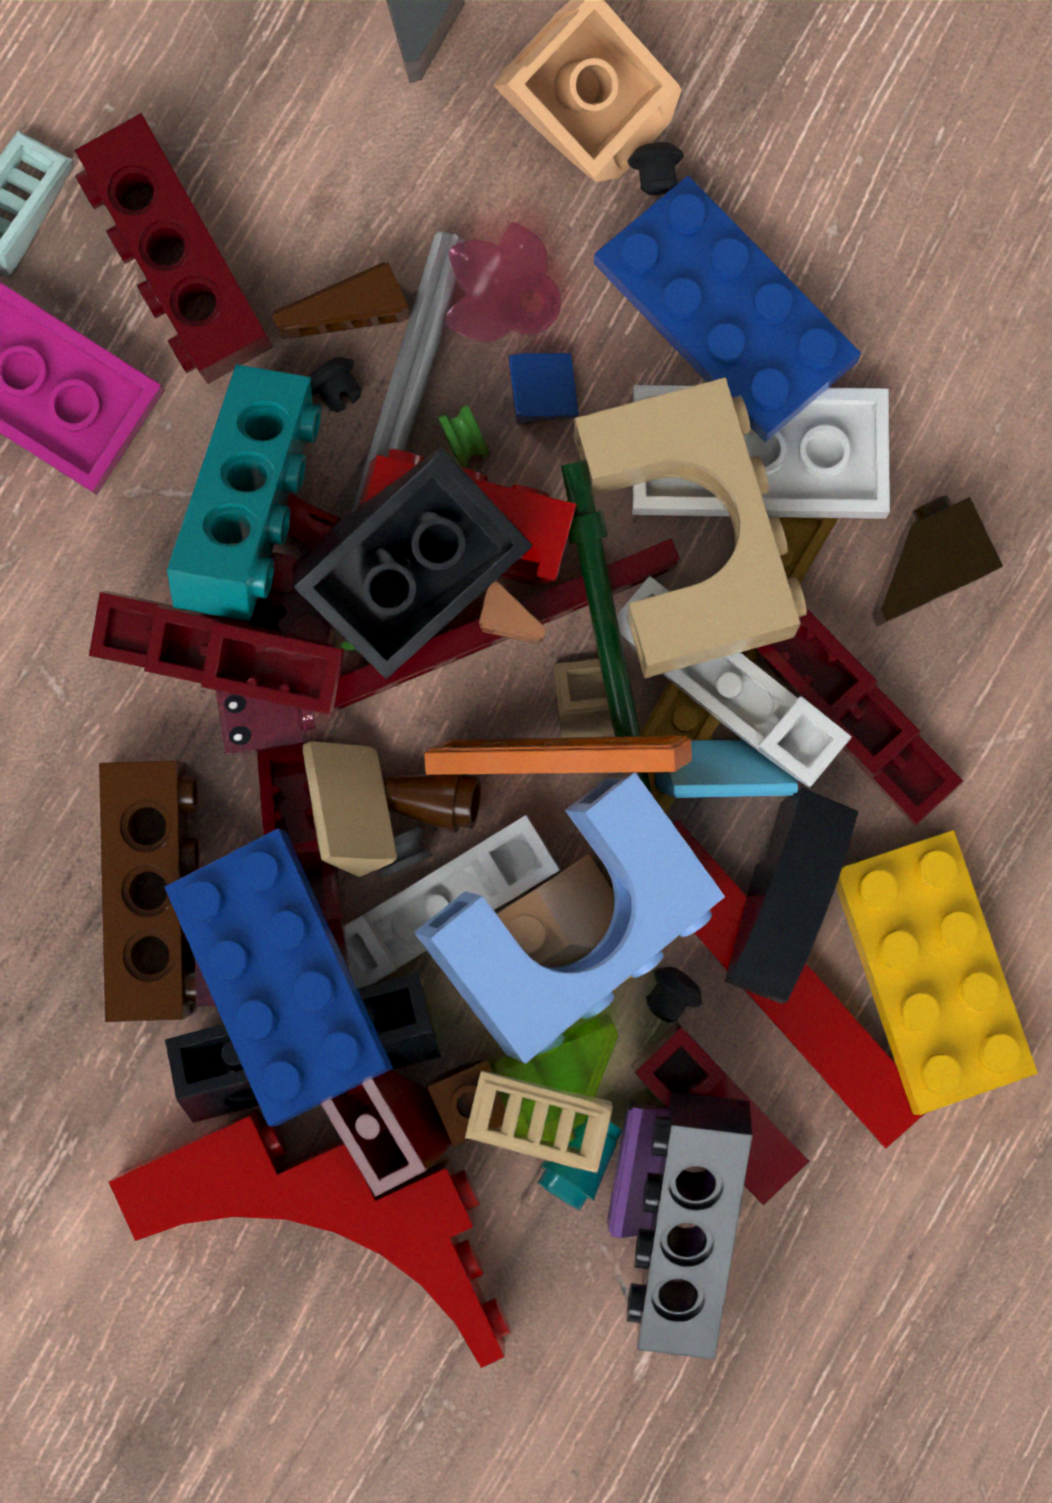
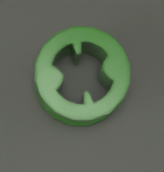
[438,404,490,468]

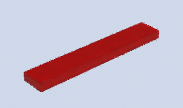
[672,819,926,1149]

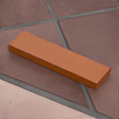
[424,736,692,775]

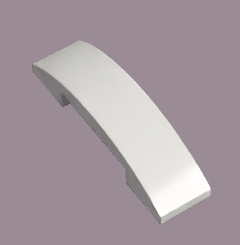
[617,576,852,788]
[345,815,560,988]

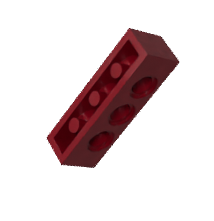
[74,113,273,384]

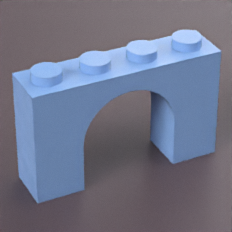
[414,772,725,1064]

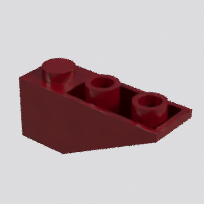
[631,1022,810,1206]

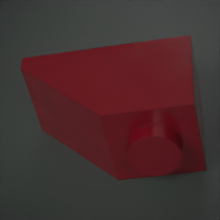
[321,1069,452,1196]

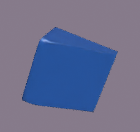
[508,353,579,425]

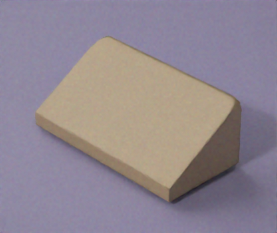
[303,741,397,877]

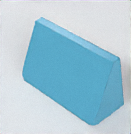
[655,740,798,798]

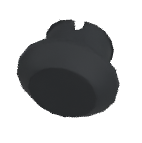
[627,142,684,195]
[309,357,362,412]
[646,967,702,1023]

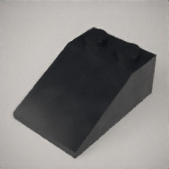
[292,447,533,679]

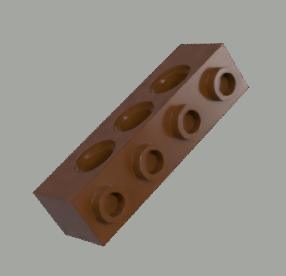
[99,760,202,1022]

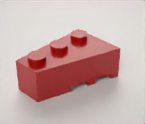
[358,449,576,586]

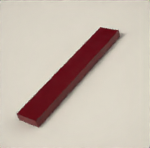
[333,538,680,713]

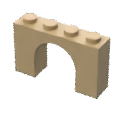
[574,377,806,679]

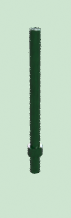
[561,460,652,795]

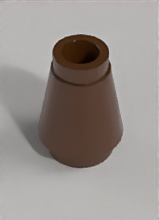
[385,772,481,833]

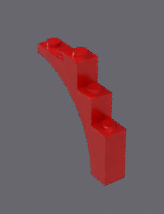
[108,1108,511,1368]

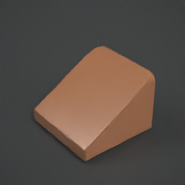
[479,580,546,645]

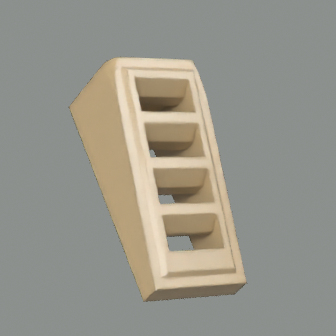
[465,1070,613,1173]

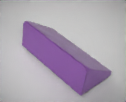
[607,1100,668,1238]

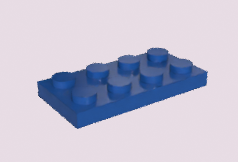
[594,175,861,443]
[164,828,393,1127]

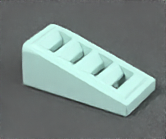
[0,131,73,277]

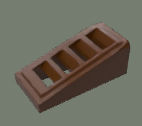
[272,262,410,339]

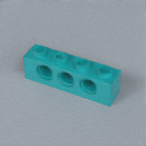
[167,364,322,622]

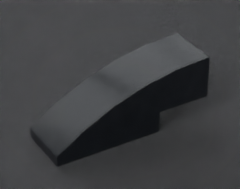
[725,787,859,1004]

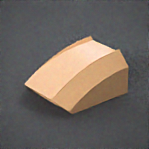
[493,0,682,182]

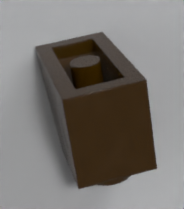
[872,495,1003,627]

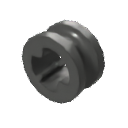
[378,827,433,879]

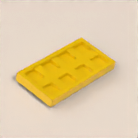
[836,830,1038,1115]

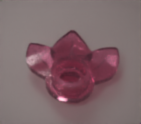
[444,222,561,343]

